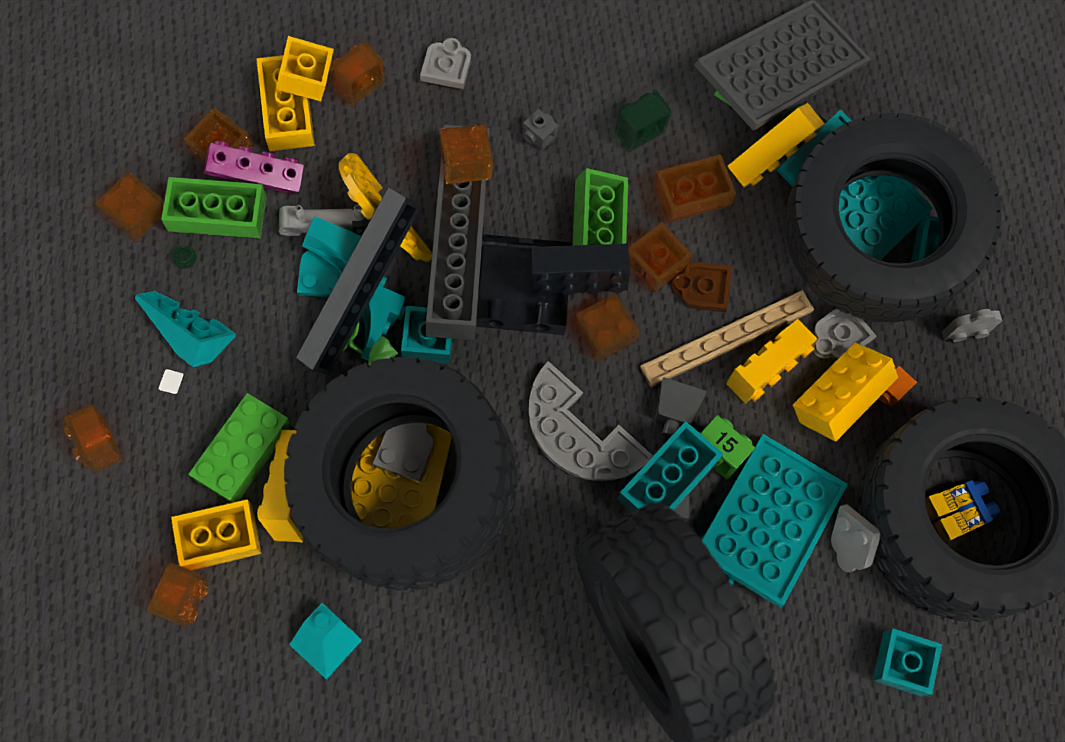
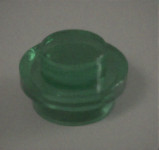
[172,246,197,269]

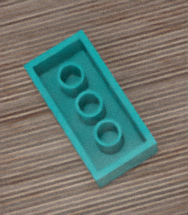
[617,421,723,512]

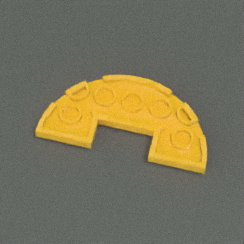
[339,153,432,262]

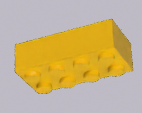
[257,55,315,151]
[793,342,898,442]

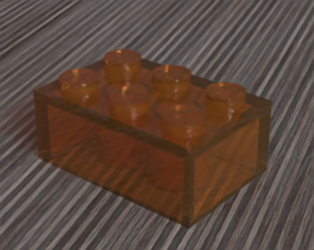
[653,154,736,223]

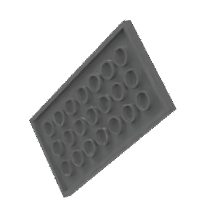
[694,0,870,131]

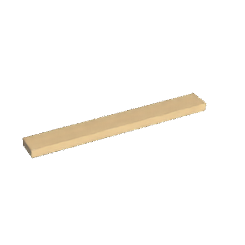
[640,290,814,388]

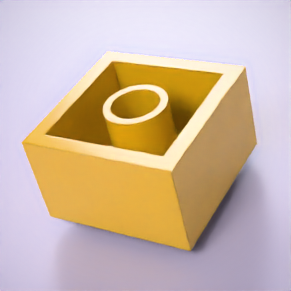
[276,36,334,102]

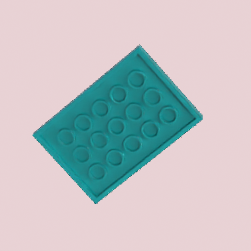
[777,109,933,260]
[702,434,848,608]

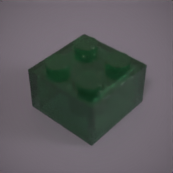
[614,90,672,153]

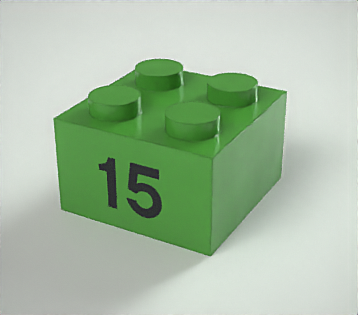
[701,415,755,480]

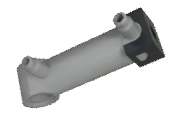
[279,205,370,236]

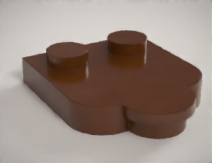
[672,262,732,312]

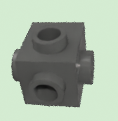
[522,109,558,150]

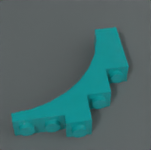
[302,216,406,360]

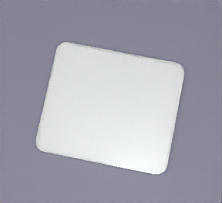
[159,369,183,394]

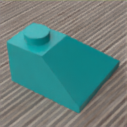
[289,603,362,680]

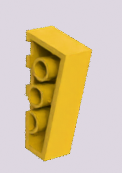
[728,103,824,187]
[726,319,817,404]
[257,430,303,542]

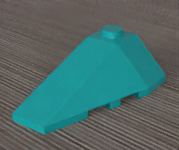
[135,291,236,367]

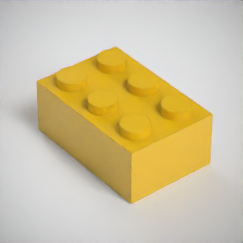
[171,500,262,572]

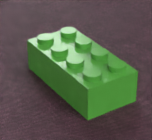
[572,168,628,246]
[161,177,267,238]
[189,393,292,503]

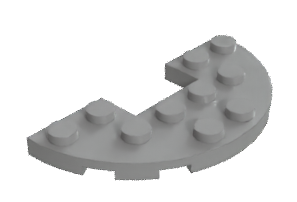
[528,361,653,481]

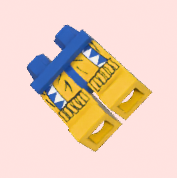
[925,480,1001,543]

